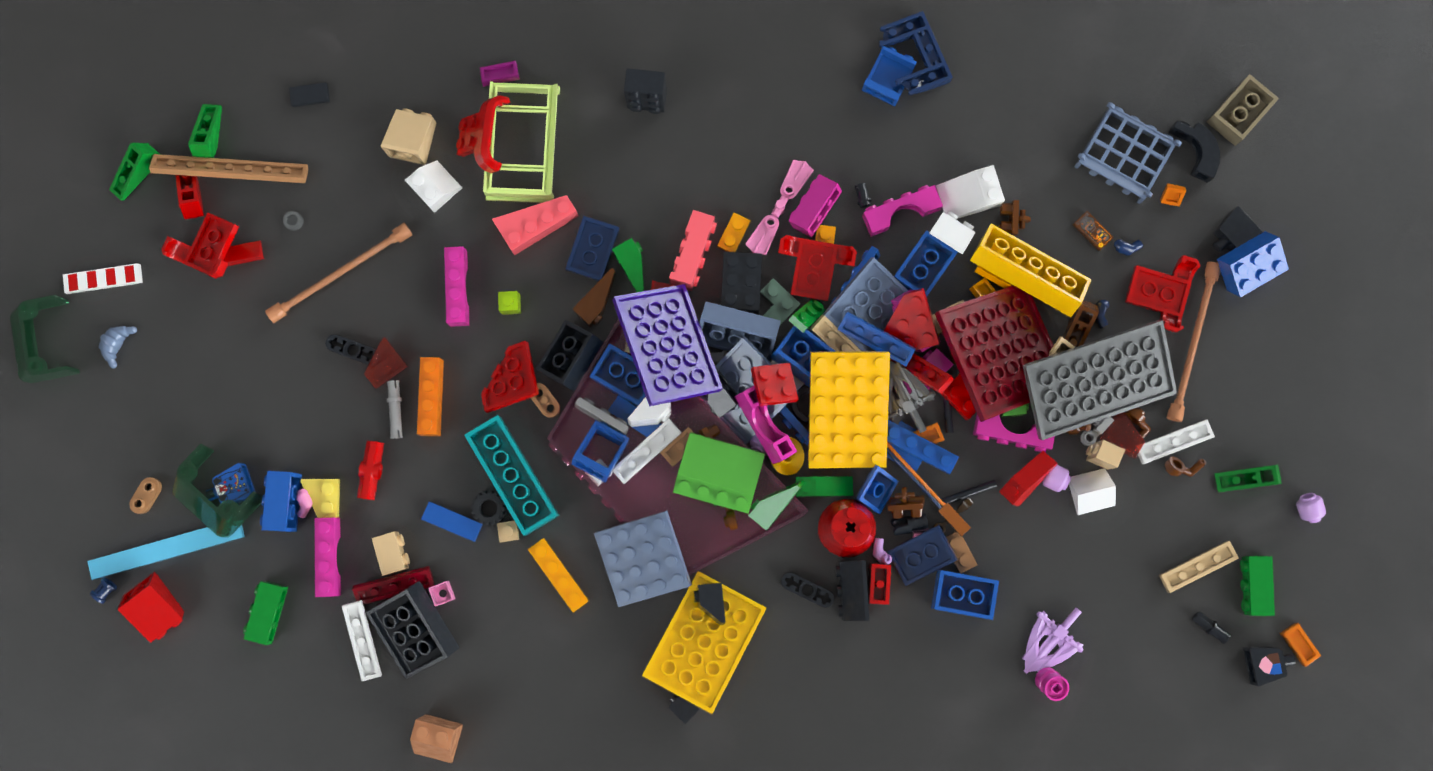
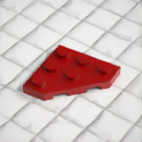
[884,288,940,350]
[481,341,539,413]

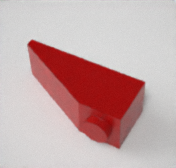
[175,175,204,219]
[999,450,1058,506]

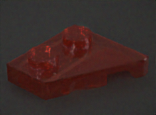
[364,336,407,389]
[1100,412,1145,459]

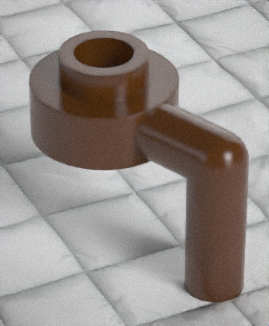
[1125,407,1151,446]
[1165,456,1206,477]
[723,507,739,531]

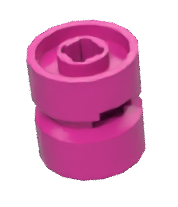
[1035,667,1069,701]

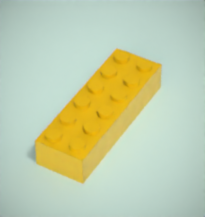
[970,224,1091,317]

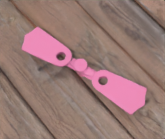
[745,160,814,255]

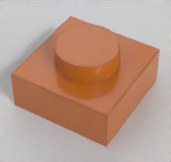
[1160,183,1186,207]

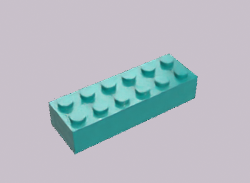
[464,415,560,536]

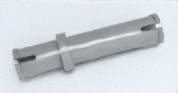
[386,380,403,439]

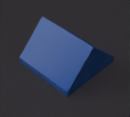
[854,465,899,514]

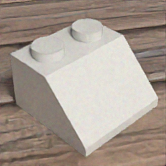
[405,160,462,213]
[628,397,672,427]

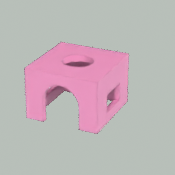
[428,581,455,607]

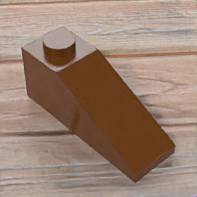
[573,268,616,328]
[1063,300,1099,347]

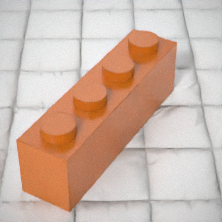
[417,357,444,436]

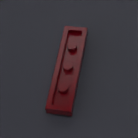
[352,566,435,604]

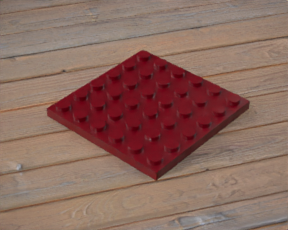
[934,285,1053,422]

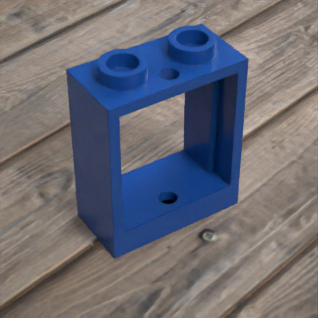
[572,420,630,483]

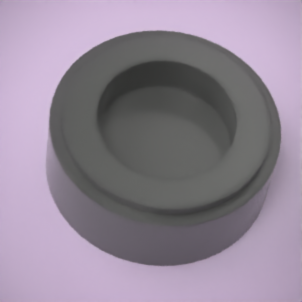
[283,211,303,231]

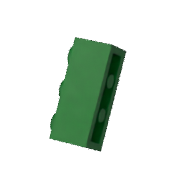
[1240,556,1275,616]
[243,581,288,645]

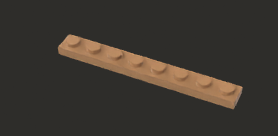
[149,154,309,183]

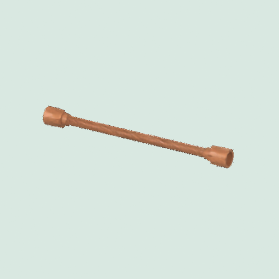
[265,222,413,323]
[1167,262,1221,422]

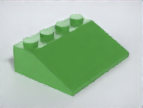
[673,432,765,514]

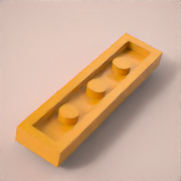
[528,538,589,612]

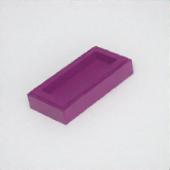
[480,61,520,87]

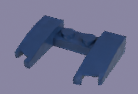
[879,11,953,95]

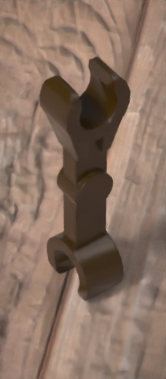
[932,498,974,533]

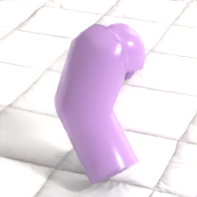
[873,538,892,565]

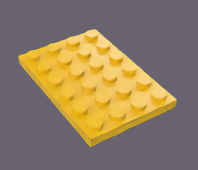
[808,351,890,468]
[642,571,766,714]

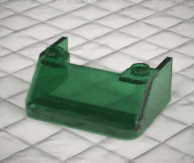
[10,295,80,383]
[172,443,263,538]

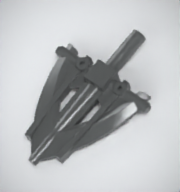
[888,361,936,433]

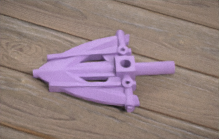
[1022,608,1083,674]

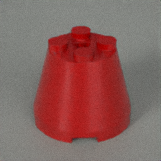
[818,499,876,557]

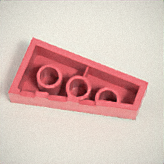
[492,195,579,255]
[669,210,717,291]

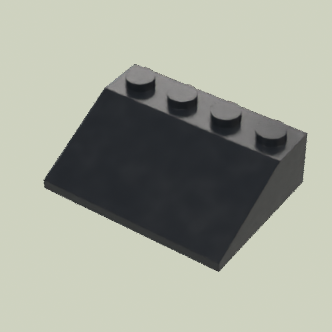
[365,581,460,679]

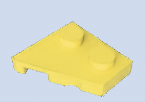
[301,479,340,518]

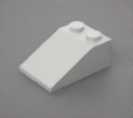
[936,165,1005,219]
[930,211,975,254]

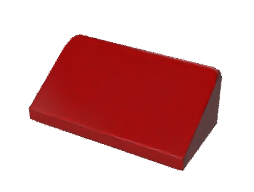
[223,240,264,266]

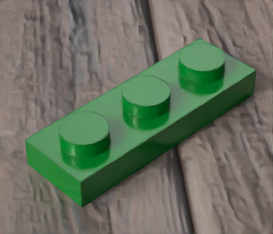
[789,298,826,333]

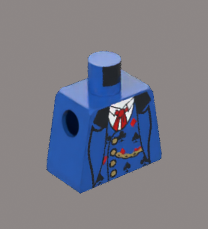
[206,463,257,504]

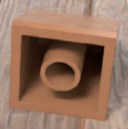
[410,714,463,763]

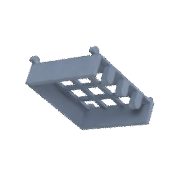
[1074,102,1182,204]

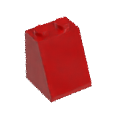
[117,571,184,643]

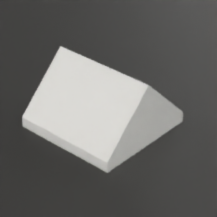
[1069,468,1116,515]

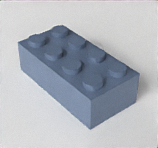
[700,302,780,362]

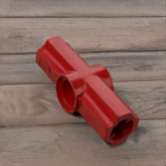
[357,441,384,500]

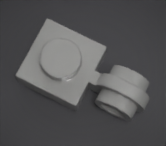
[1080,417,1114,446]

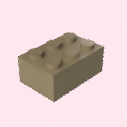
[1206,74,1279,146]

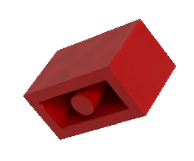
[868,564,891,605]

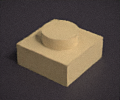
[497,521,520,543]

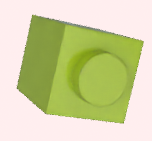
[498,291,521,315]

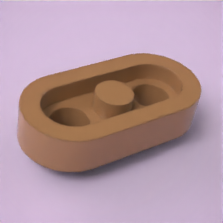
[531,383,560,418]
[129,477,162,514]

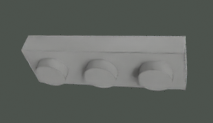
[575,397,629,435]

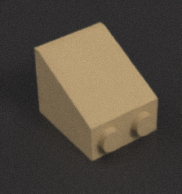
[381,108,436,165]

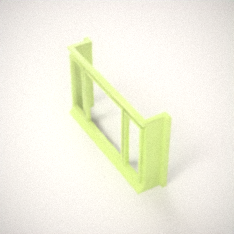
[483,82,560,203]

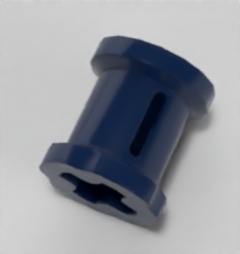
[89,577,117,604]

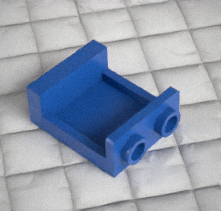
[862,46,917,106]

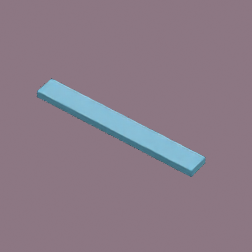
[87,518,245,580]

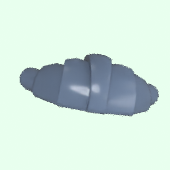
[98,326,137,368]

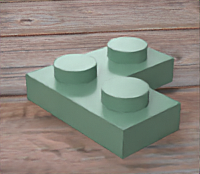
[760,278,800,327]

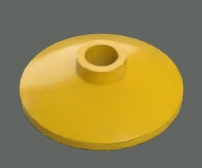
[770,437,804,475]

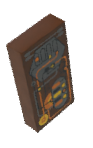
[1073,211,1114,251]

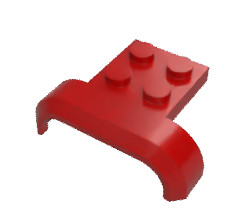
[456,96,510,173]
[162,213,239,279]
[778,235,857,301]
[1125,255,1201,333]

